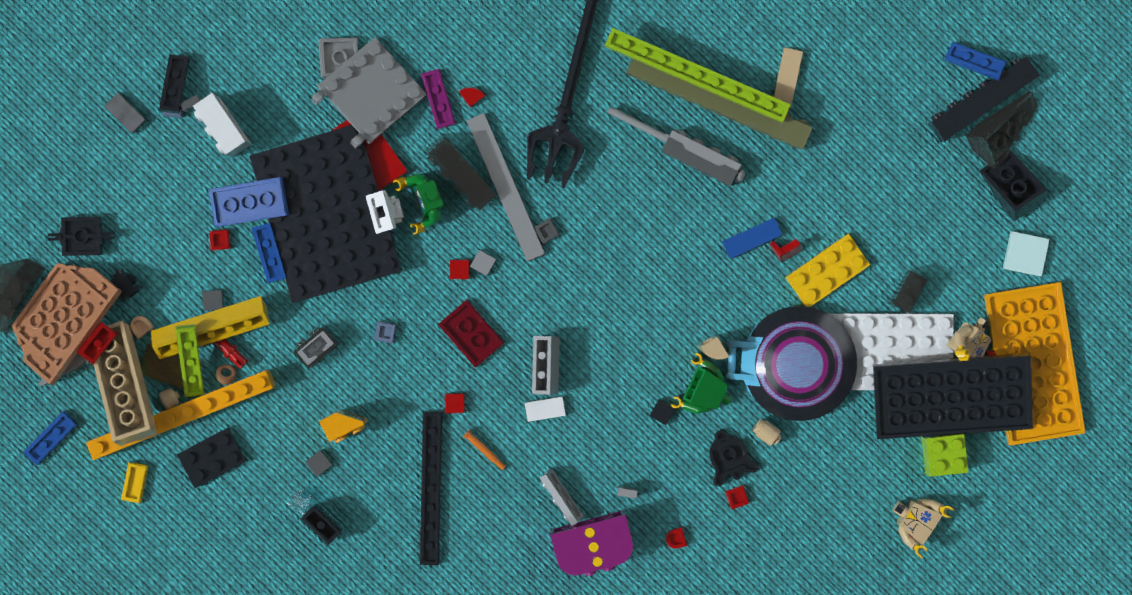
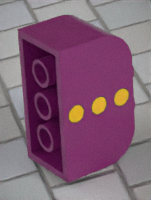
[550,510,633,576]

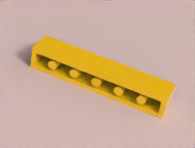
[151,296,270,359]

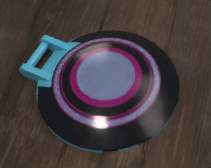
[725,306,857,421]

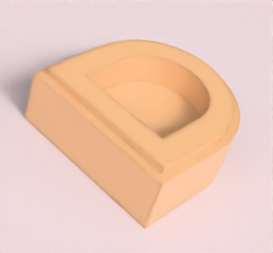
[130,316,155,339]

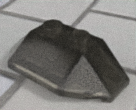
[0,258,45,334]

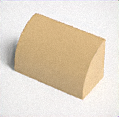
[698,336,729,359]

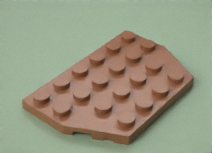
[12,263,122,386]

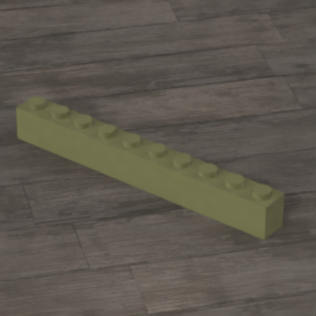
[626,59,813,150]

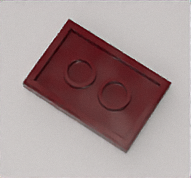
[438,300,504,368]

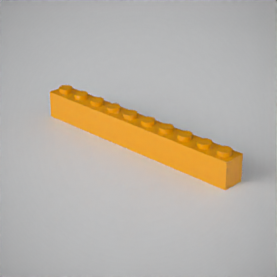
[86,370,276,460]

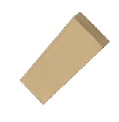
[773,48,803,108]

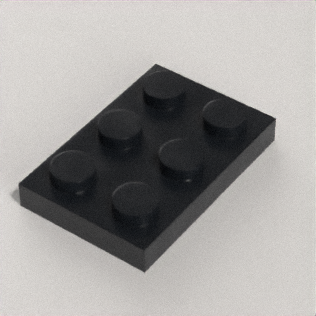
[177,427,247,488]

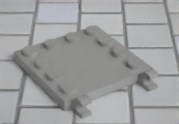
[311,38,427,149]

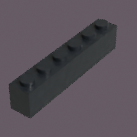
[928,57,1040,142]

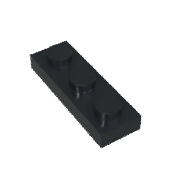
[159,54,190,114]

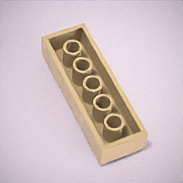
[94,321,158,446]

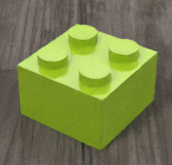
[921,434,968,477]

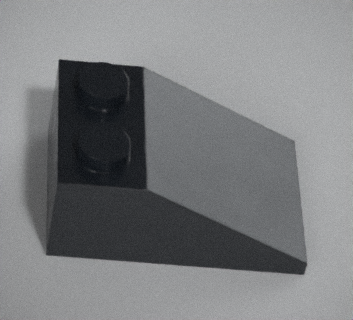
[979,150,1047,221]

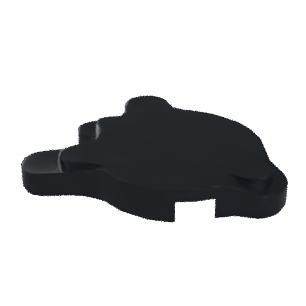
[709,430,759,487]

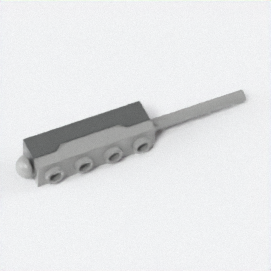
[607,106,745,186]

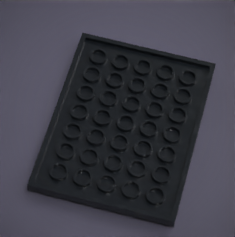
[250,125,403,303]

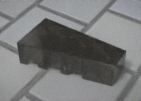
[425,134,497,210]

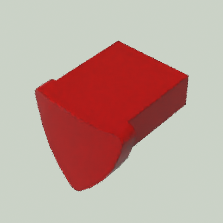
[769,239,801,263]

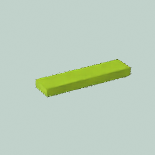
[176,324,205,397]

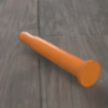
[463,429,506,470]

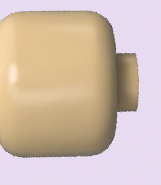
[159,388,180,410]

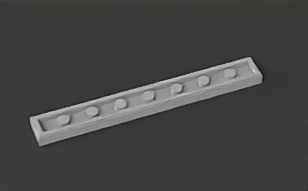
[466,113,545,261]

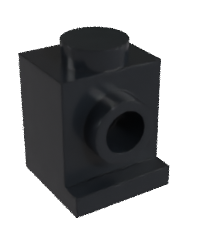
[111,269,143,300]

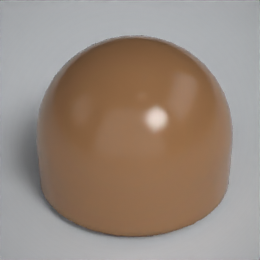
[216,364,236,385]

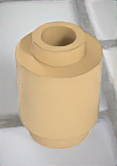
[752,419,782,446]

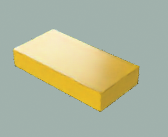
[121,462,149,504]

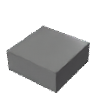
[470,250,496,276]
[617,486,638,499]

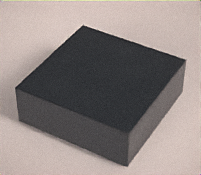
[649,399,675,425]

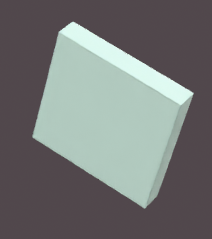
[1003,231,1049,277]

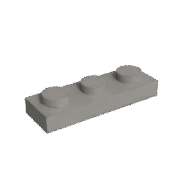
[540,469,583,525]

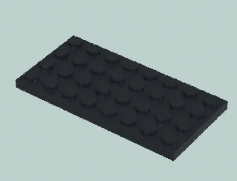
[873,353,1033,439]

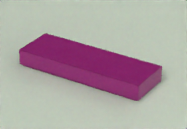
[421,69,456,130]

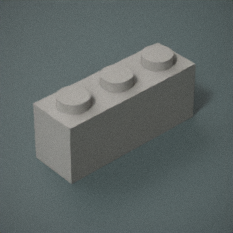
[532,336,560,395]

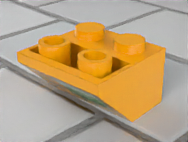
[319,410,368,443]

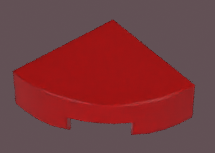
[459,88,485,107]

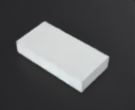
[525,396,565,422]

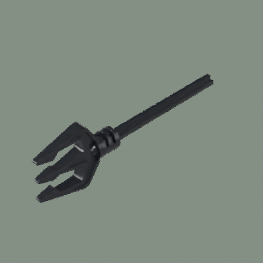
[527,0,598,189]

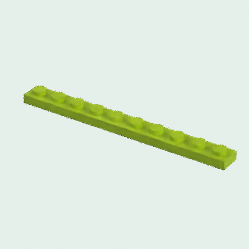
[605,28,791,123]

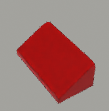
[77,321,118,364]

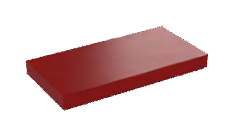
[333,120,408,191]

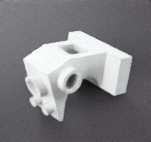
[366,190,404,233]

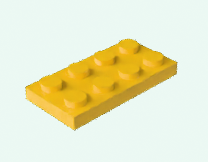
[785,234,870,307]

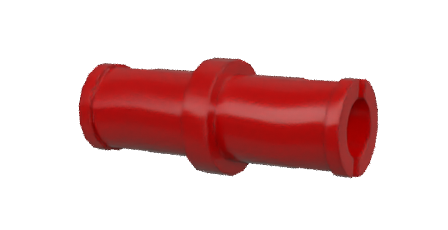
[213,339,249,369]

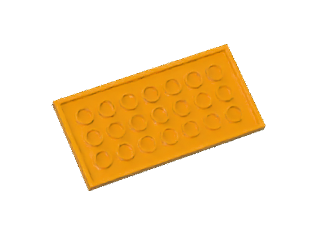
[984,282,1085,446]

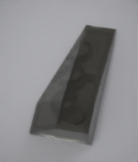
[966,91,1038,169]

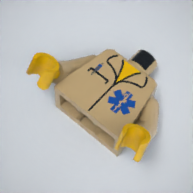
[946,318,991,361]
[892,499,955,559]

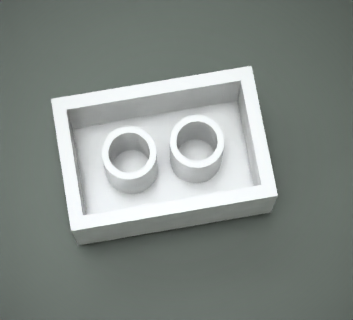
[193,93,252,157]

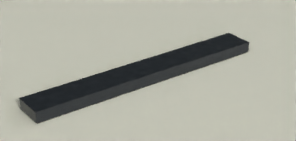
[420,412,442,565]

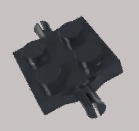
[48,216,115,256]

